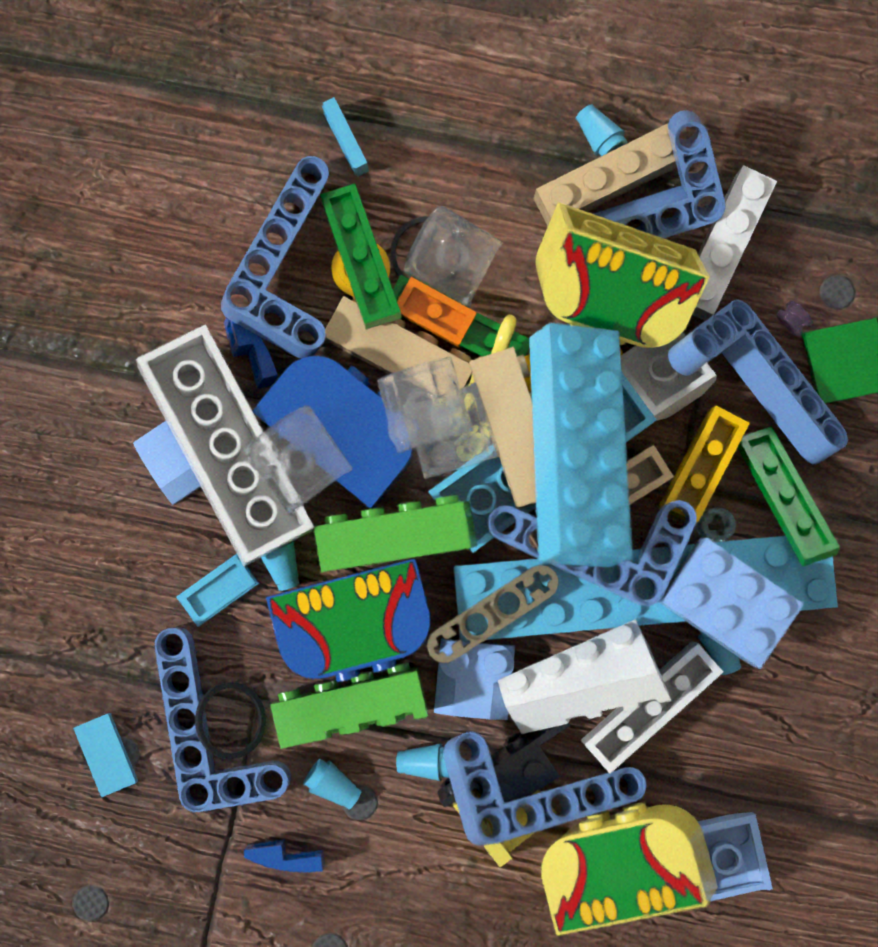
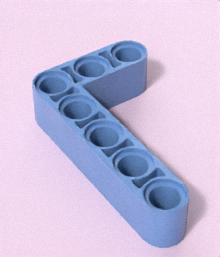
[593,110,725,238]
[221,156,329,359]
[668,300,848,464]
[487,501,697,606]
[155,627,291,812]
[443,732,647,846]

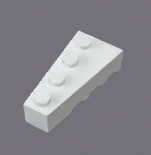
[497,619,671,734]

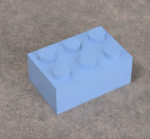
[659,538,804,669]

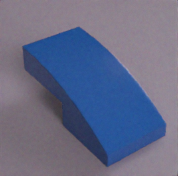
[224,317,277,389]
[244,839,325,872]

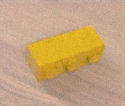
[658,406,750,524]

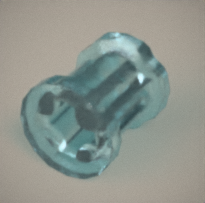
[697,508,736,542]

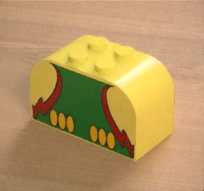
[536,202,710,348]
[541,802,718,935]

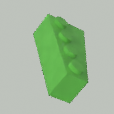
[314,495,477,572]
[270,662,428,749]

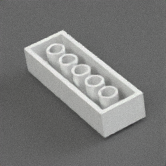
[136,325,314,567]

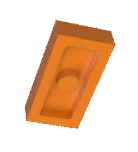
[397,277,477,347]

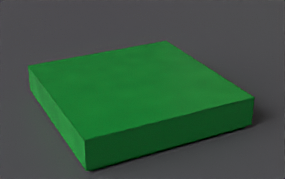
[802,318,878,404]

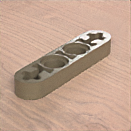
[428,565,558,663]

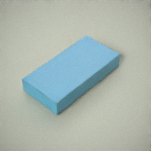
[322,97,369,177]
[177,554,260,627]
[73,713,138,798]

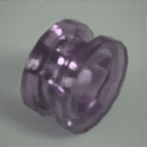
[776,300,813,337]

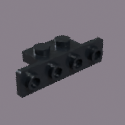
[437,722,571,808]

